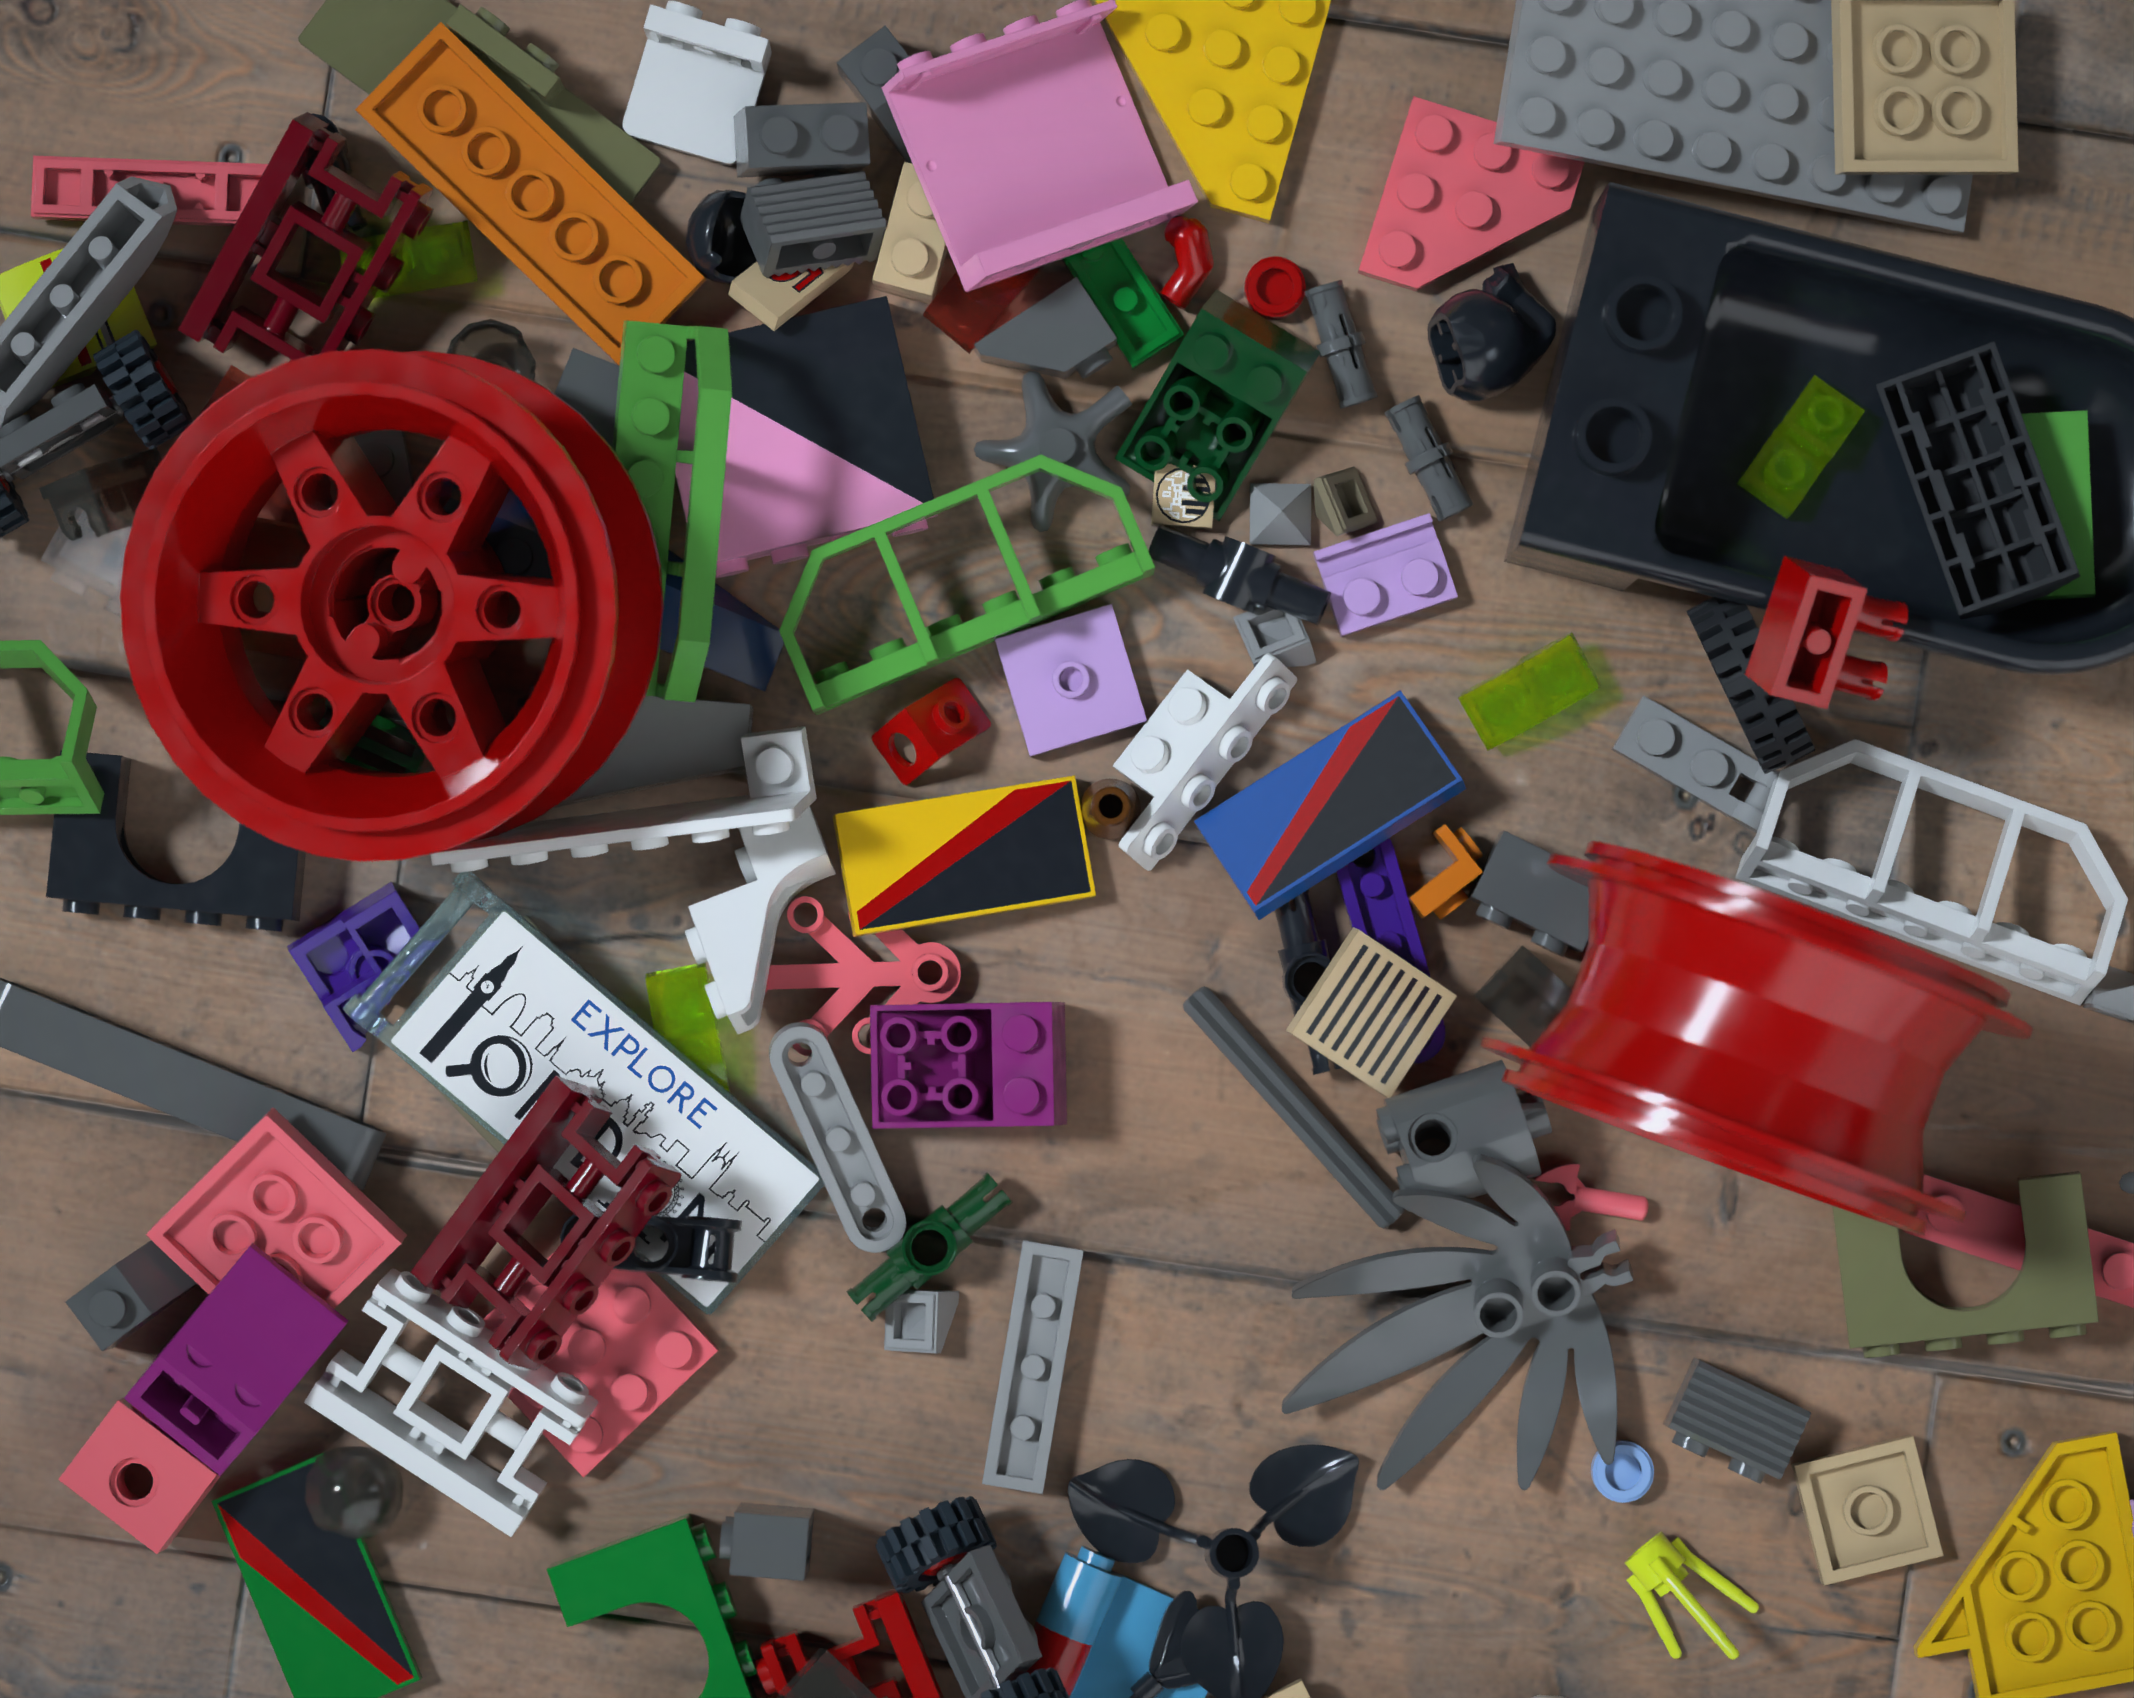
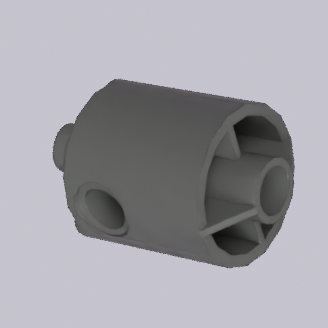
[1376,1060,1552,1212]

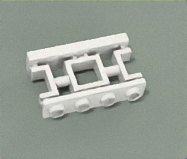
[304,1269,599,1537]

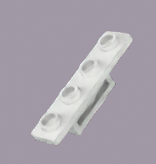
[1113,653,1297,871]

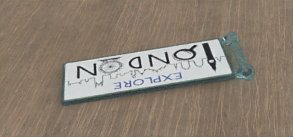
[343,871,824,1315]

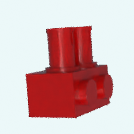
[1745,556,1908,709]

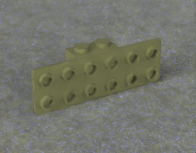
[298,0,661,205]

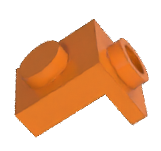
[1408,824,1483,920]

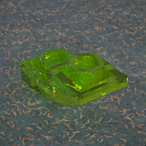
[339,220,478,298]
[1737,375,1865,519]
[1458,632,1602,751]
[645,962,730,1094]

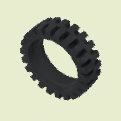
[1686,597,1815,774]

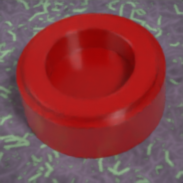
[1244,256,1306,320]

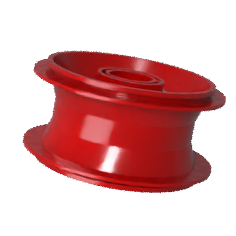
[120,349,664,862]
[1480,841,2033,1236]

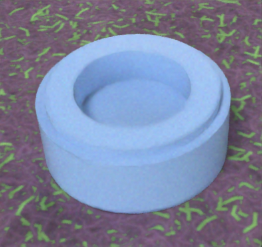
[1591,1440,1654,1503]

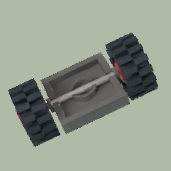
[0,330,193,538]
[875,1496,1069,1698]

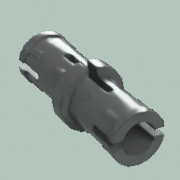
[1304,280,1378,409]
[1384,395,1474,522]

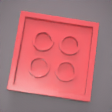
[146,1107,407,1309]
[483,1254,719,1478]

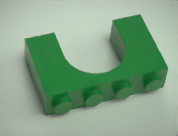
[546,1513,768,1698]

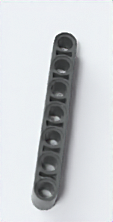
[0,978,387,1190]

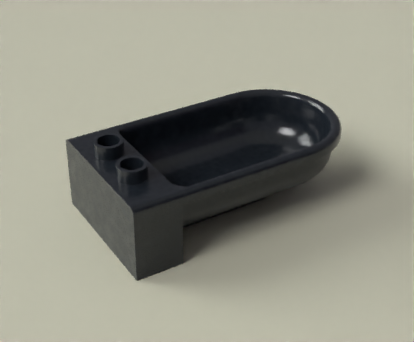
[1504,182,2134,676]

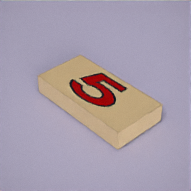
[728,262,854,331]

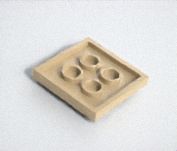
[1831,0,2019,175]

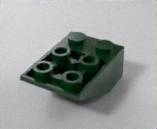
[1115,289,1320,521]

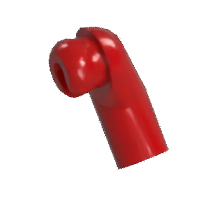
[1160,215,1214,310]

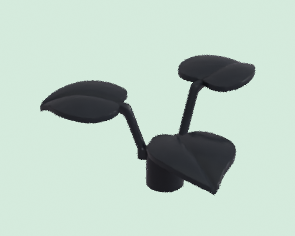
[1068,1444,1359,1698]

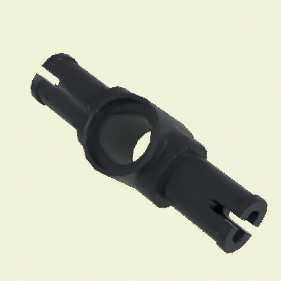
[1149,525,1331,625]
[1275,889,1341,1075]

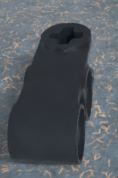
[560,1211,742,1283]

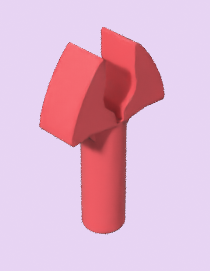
[1534,1163,1649,1231]

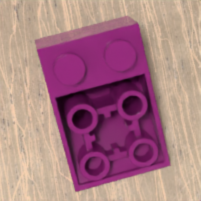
[870,1002,1067,1129]
[124,1243,349,1476]

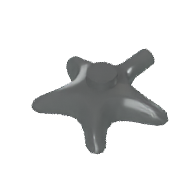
[974,371,1132,532]

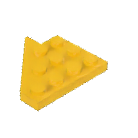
[1093,0,1331,224]
[1913,1431,2134,1698]

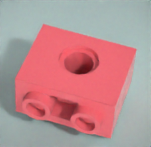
[58,1398,225,1554]

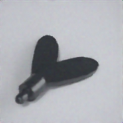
[1129,1590,1198,1698]

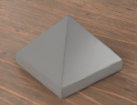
[1249,483,1311,546]

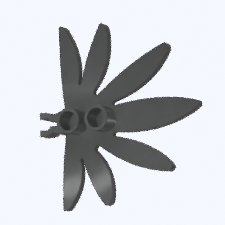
[1282,1154,1633,1490]

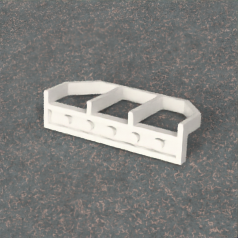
[1735,739,2128,1005]

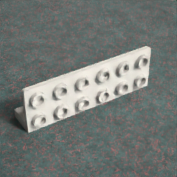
[430,726,817,873]

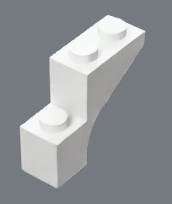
[685,806,836,1034]

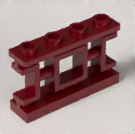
[178,112,434,361]
[410,1076,681,1370]

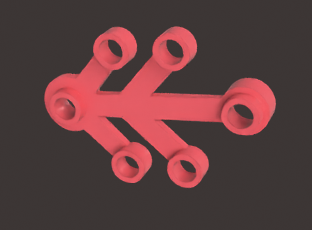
[765,896,961,1056]

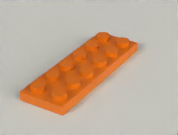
[355,22,706,366]

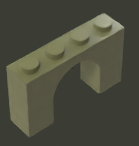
[1832,1171,2099,1358]

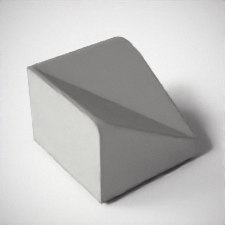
[2081,966,2134,1024]

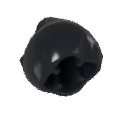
[1427,263,1556,401]

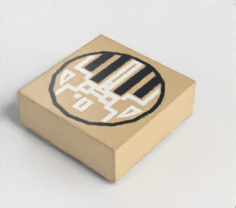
[1151,464,1215,530]

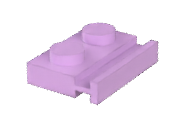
[1313,513,1458,637]

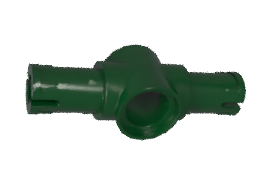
[846,1172,1013,1322]

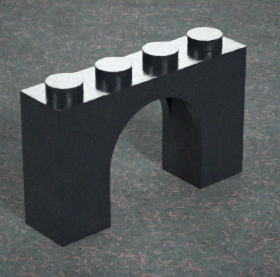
[46,750,306,932]

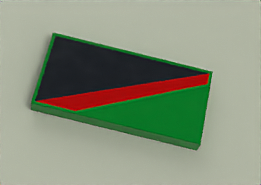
[211,1451,423,1698]

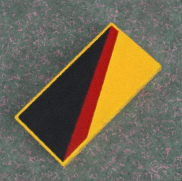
[833,775,1096,937]

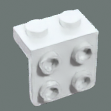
[623,1,772,165]

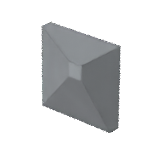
[1233,607,1316,668]
[884,1289,959,1354]

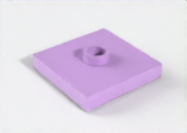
[995,604,1147,757]

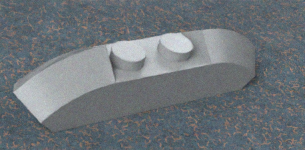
[0,176,177,428]

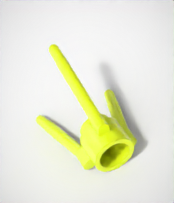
[1624,1531,1759,1660]

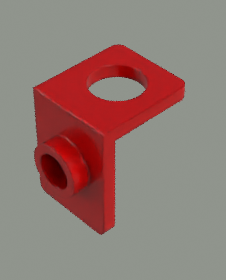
[871,677,991,786]

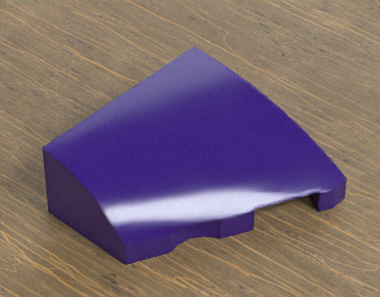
[287,882,428,1053]

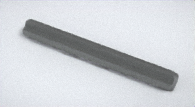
[1183,986,1405,1229]

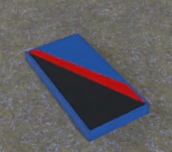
[1194,690,1467,920]

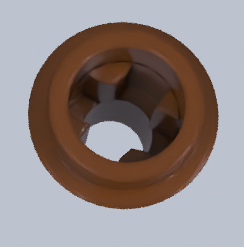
[1080,778,1141,840]

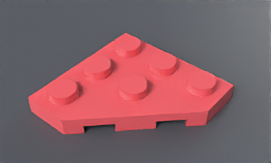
[1358,96,1585,291]

